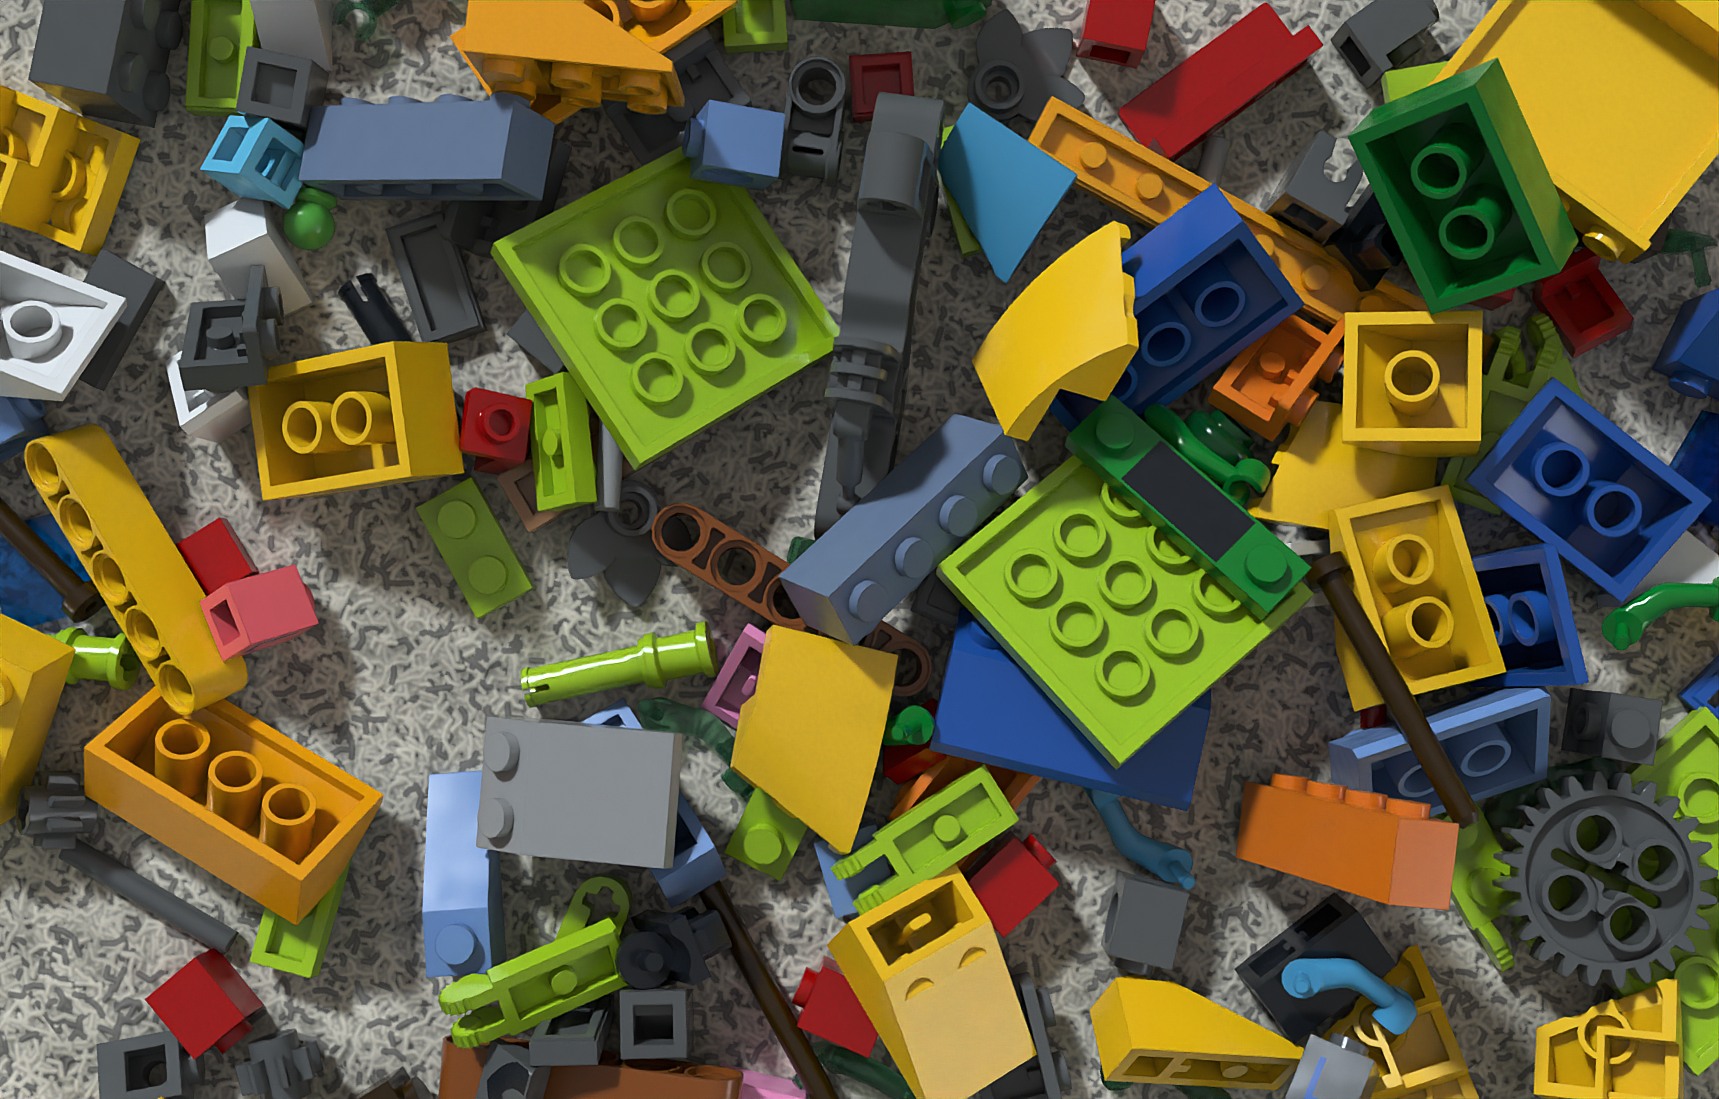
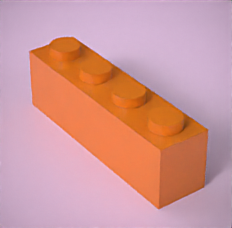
[1235,772,1459,910]

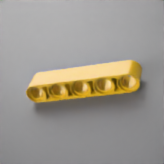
[24,423,248,716]

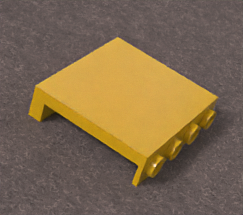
[1428,0,1719,265]

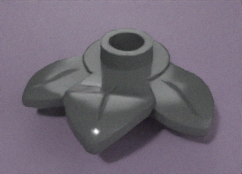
[967,9,1085,124]
[567,480,693,607]

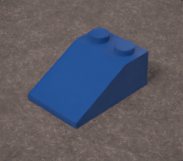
[1464,377,1712,602]
[1470,543,1589,687]

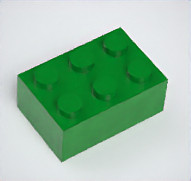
[1348,57,1579,315]

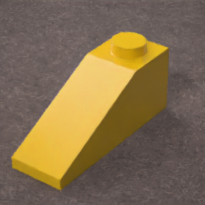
[1089,975,1304,1090]

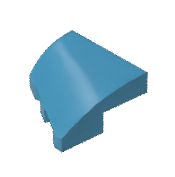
[937,102,1077,285]

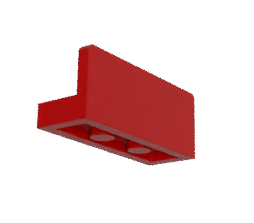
[1118,3,1323,162]

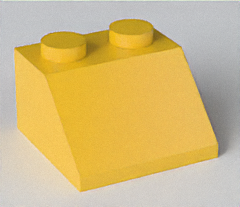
[1342,310,1483,457]

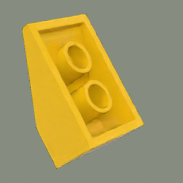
[1328,484,1507,712]

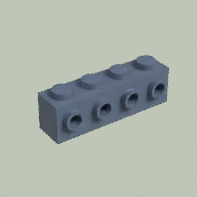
[298,92,555,200]
[778,413,1029,646]

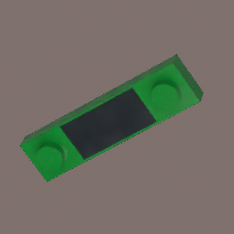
[1065,394,1312,621]

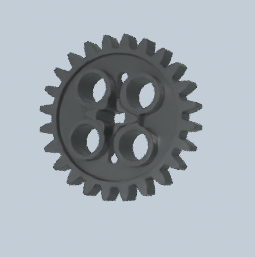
[1492,771,1719,988]

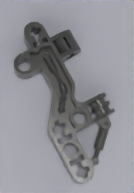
[814,92,946,540]

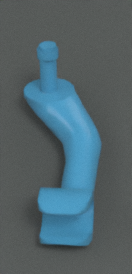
[1083,787,1195,889]
[1281,958,1417,1035]

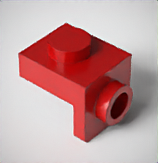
[1532,247,1634,359]
[459,387,533,475]

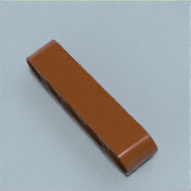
[651,503,932,696]
[438,1035,744,1099]

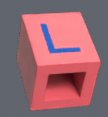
[199,564,319,662]

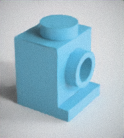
[200,115,305,209]

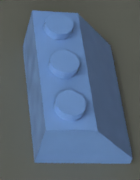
[1328,686,1551,817]

